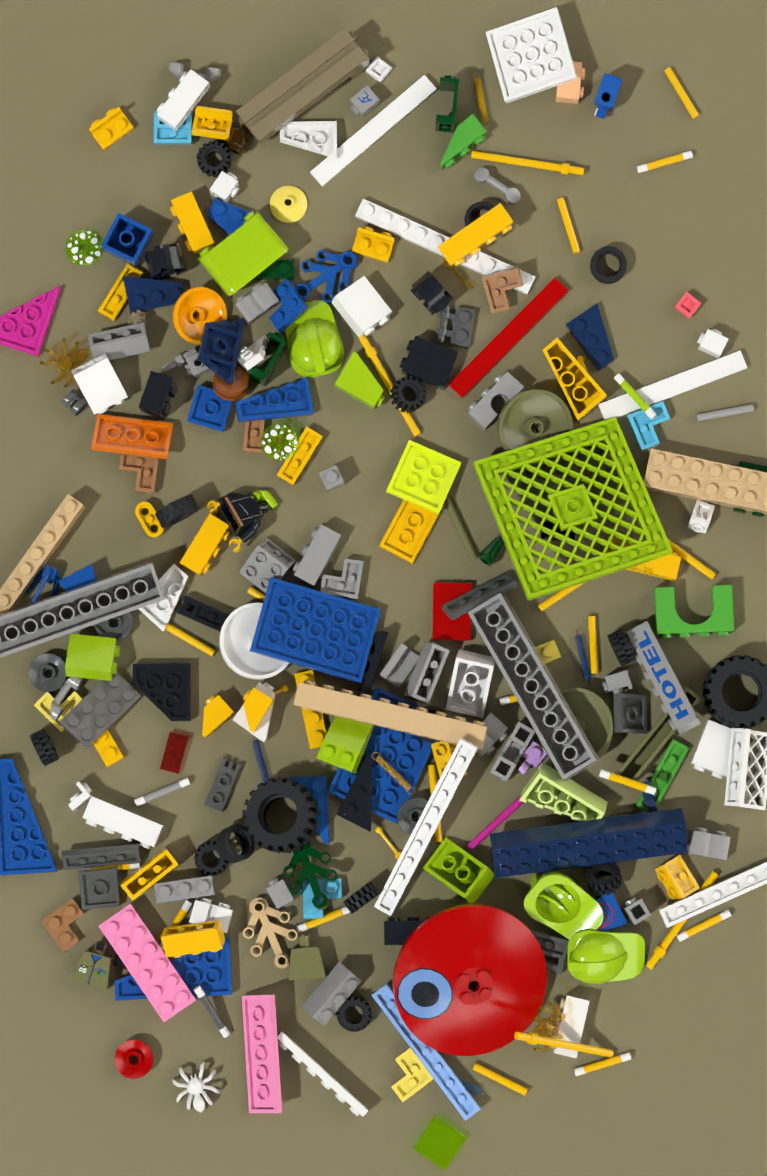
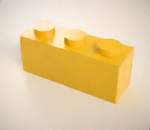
[170,191,215,255]
[180,513,231,576]
[120,847,179,901]
[161,919,225,958]

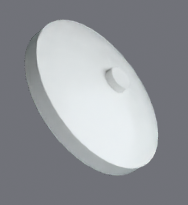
[219,603,289,680]

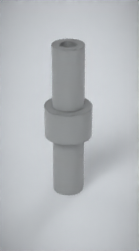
[161,348,197,373]

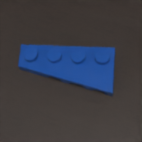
[235,377,314,423]

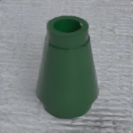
[479,537,505,566]

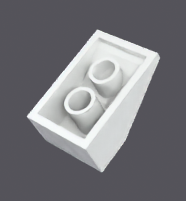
[446,649,496,718]

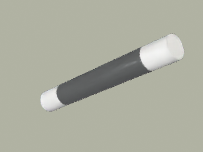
[193,985,230,1038]

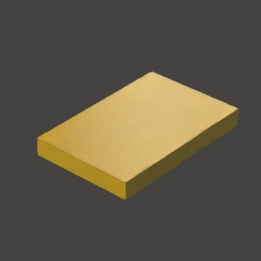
[379,500,439,564]

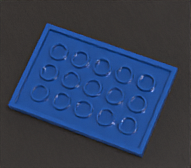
[249,577,381,684]
[328,687,435,824]

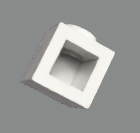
[210,171,239,203]
[697,329,728,359]

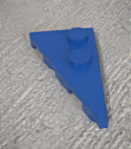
[290,776,329,844]

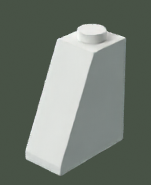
[233,682,276,743]

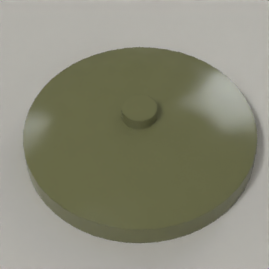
[497,389,573,466]
[538,688,614,757]

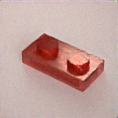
[160,732,189,774]

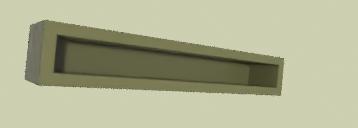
[615,686,702,789]

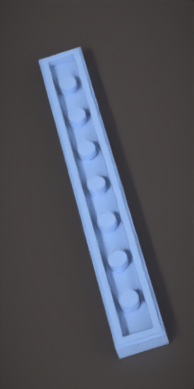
[372,984,481,1121]

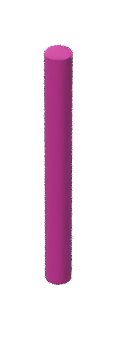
[466,795,524,851]

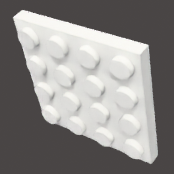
[486,7,578,104]

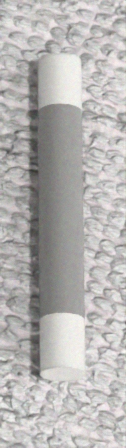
[134,777,190,807]

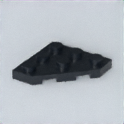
[133,663,191,721]

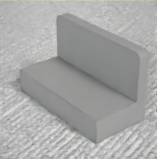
[380,643,419,688]

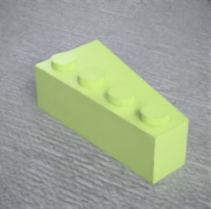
[519,762,608,822]

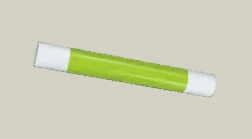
[614,373,657,420]

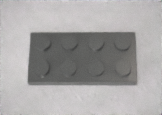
[59,672,141,750]

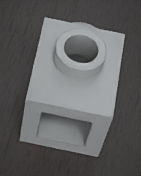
[184,352,211,379]
[623,897,651,925]

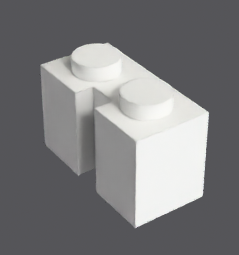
[189,897,234,933]

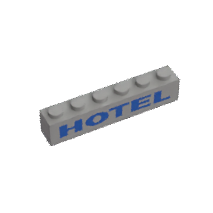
[627,621,701,735]

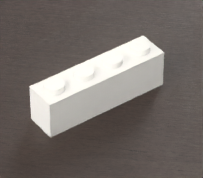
[82,796,164,849]

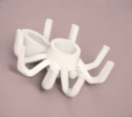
[172,1061,221,1113]

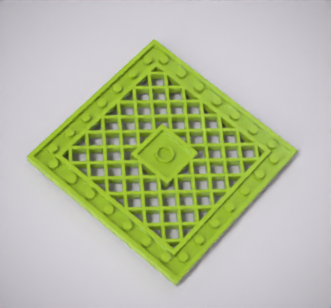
[473,417,673,601]

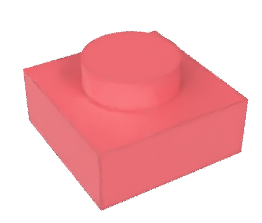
[674,292,702,319]

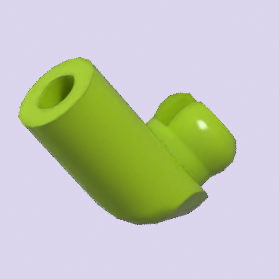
[251,490,279,510]

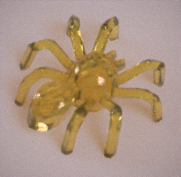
[40,338,89,388]
[533,1003,566,1052]

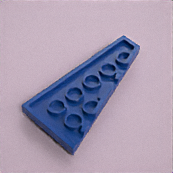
[0,758,58,875]
[115,936,232,1001]

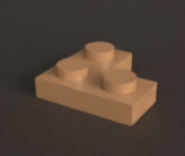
[481,266,524,313]
[243,420,283,455]
[119,454,159,494]
[41,898,84,953]

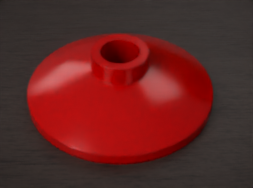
[114,1040,153,1079]

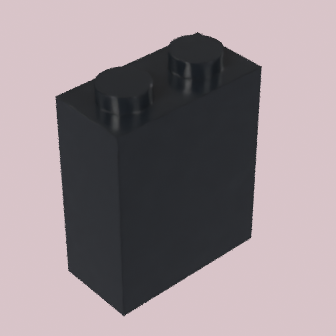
[399,336,458,390]

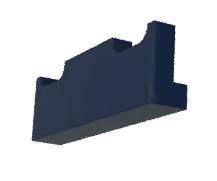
[641,780,658,812]

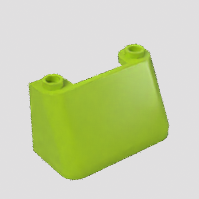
[197,211,289,296]

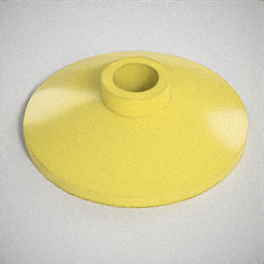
[270,185,307,223]

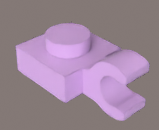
[518,741,547,775]

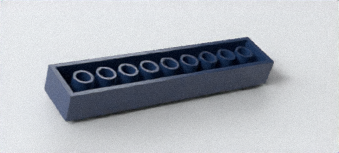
[490,808,688,878]

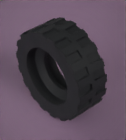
[155,494,199,528]

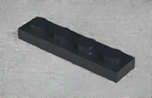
[356,630,388,697]

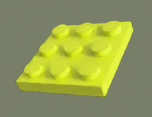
[386,440,462,515]

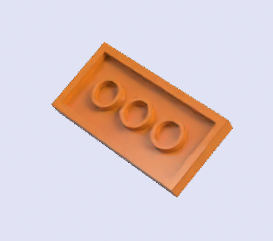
[91,414,173,459]

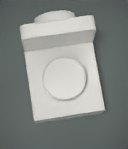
[688,500,715,533]
[68,781,93,811]

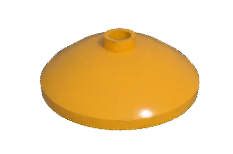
[173,287,227,344]

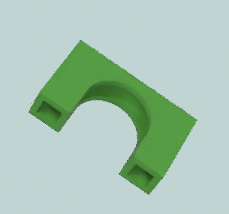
[654,585,734,639]

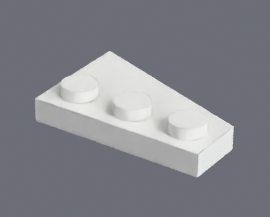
[237,335,269,370]
[139,564,188,632]

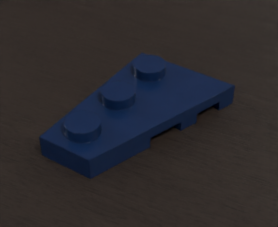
[122,276,184,314]
[566,303,614,372]

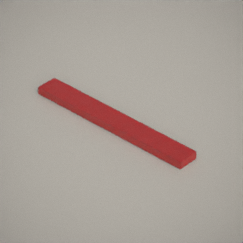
[448,278,568,398]

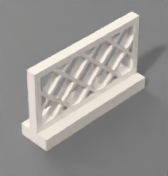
[724,728,767,810]

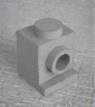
[602,670,633,694]

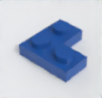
[269,279,308,333]

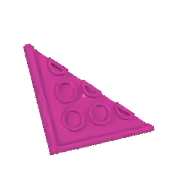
[0,286,61,357]

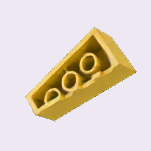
[543,338,608,421]
[603,537,681,581]

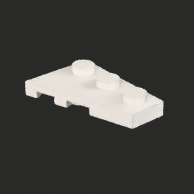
[280,121,337,159]

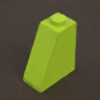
[335,352,385,409]

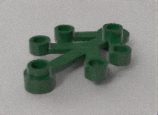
[283,843,338,910]

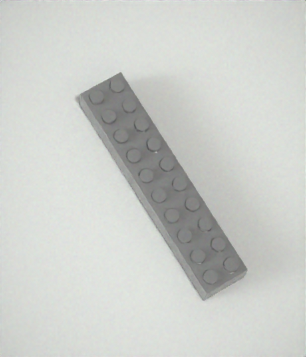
[0,562,165,658]
[468,593,600,780]

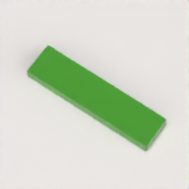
[636,739,690,813]

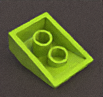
[316,716,375,774]
[423,838,495,904]

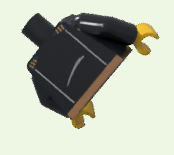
[207,492,268,553]

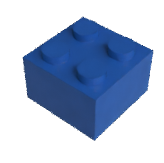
[101,213,154,267]

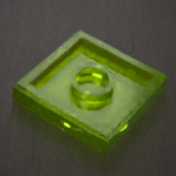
[413,1115,467,1170]

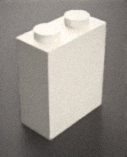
[331,276,392,338]
[71,353,128,414]
[690,720,731,779]

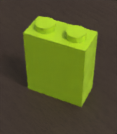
[65,634,120,681]

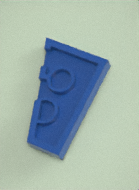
[207,198,267,235]

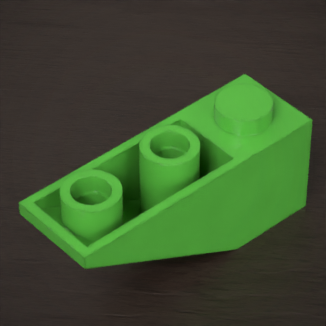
[440,114,487,170]

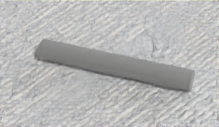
[696,404,754,422]

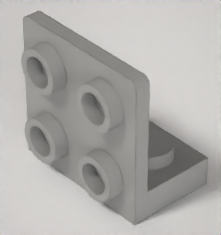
[239,537,296,593]

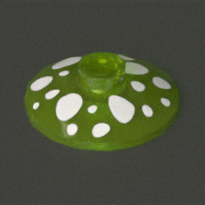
[66,229,103,266]
[261,423,299,461]

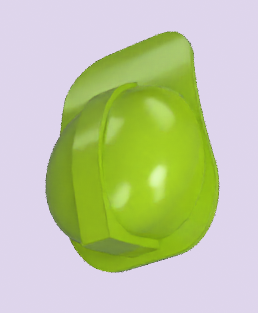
[286,300,344,378]
[524,872,604,939]
[568,930,645,985]

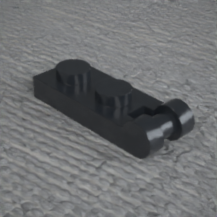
[176,595,229,632]

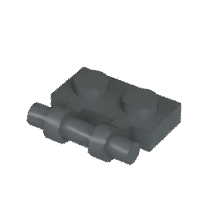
[436,305,475,348]

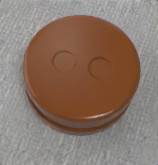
[213,365,249,401]

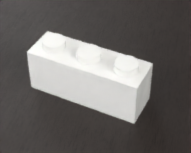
[157,69,210,132]
[550,995,590,1058]

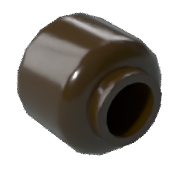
[226,125,254,155]

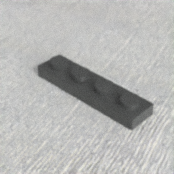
[442,572,518,620]
[61,844,141,870]

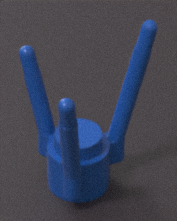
[26,565,61,604]

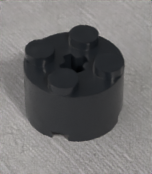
[144,243,187,280]
[410,271,454,315]

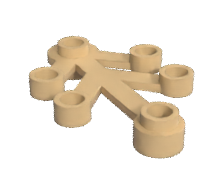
[243,898,298,969]

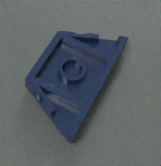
[197,318,244,385]

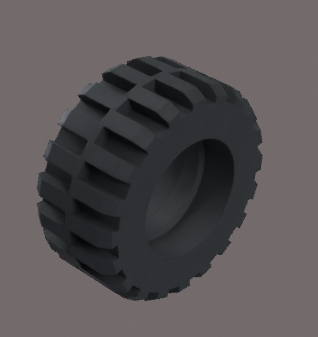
[703,655,767,729]
[243,778,320,854]

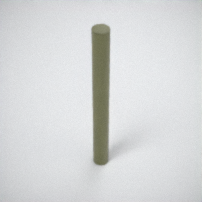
[444,493,478,561]

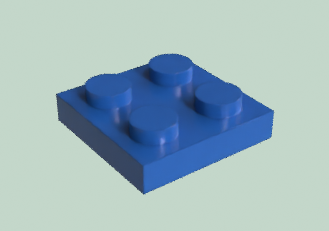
[187,385,233,433]

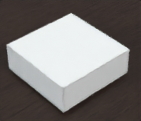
[366,56,392,83]

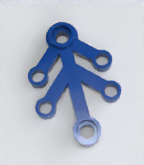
[295,250,358,304]

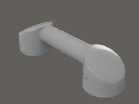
[168,62,221,82]
[474,167,521,205]
[50,677,84,721]

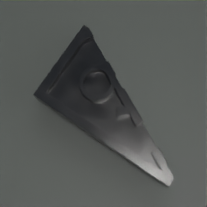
[337,754,372,832]

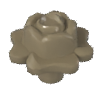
[127,309,148,325]

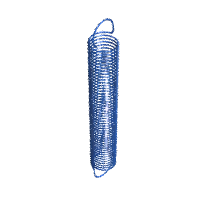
[574,630,591,684]
[253,737,269,783]

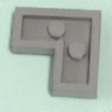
[320,558,364,600]

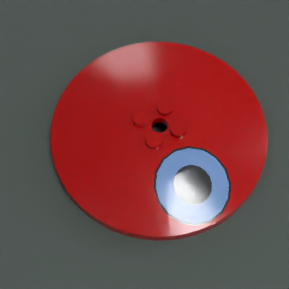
[393,904,547,1056]

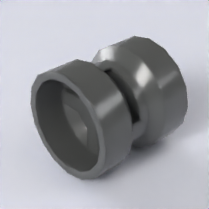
[61,390,88,416]

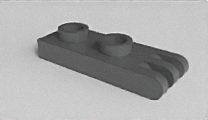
[204,757,242,812]

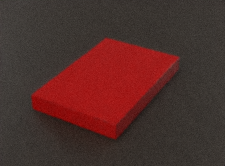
[432,583,472,641]

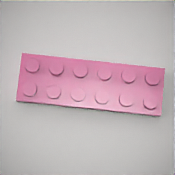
[99,904,196,1022]
[242,994,282,1113]

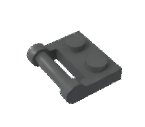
[532,931,569,975]

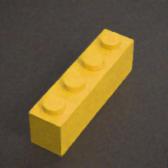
[437,203,514,267]

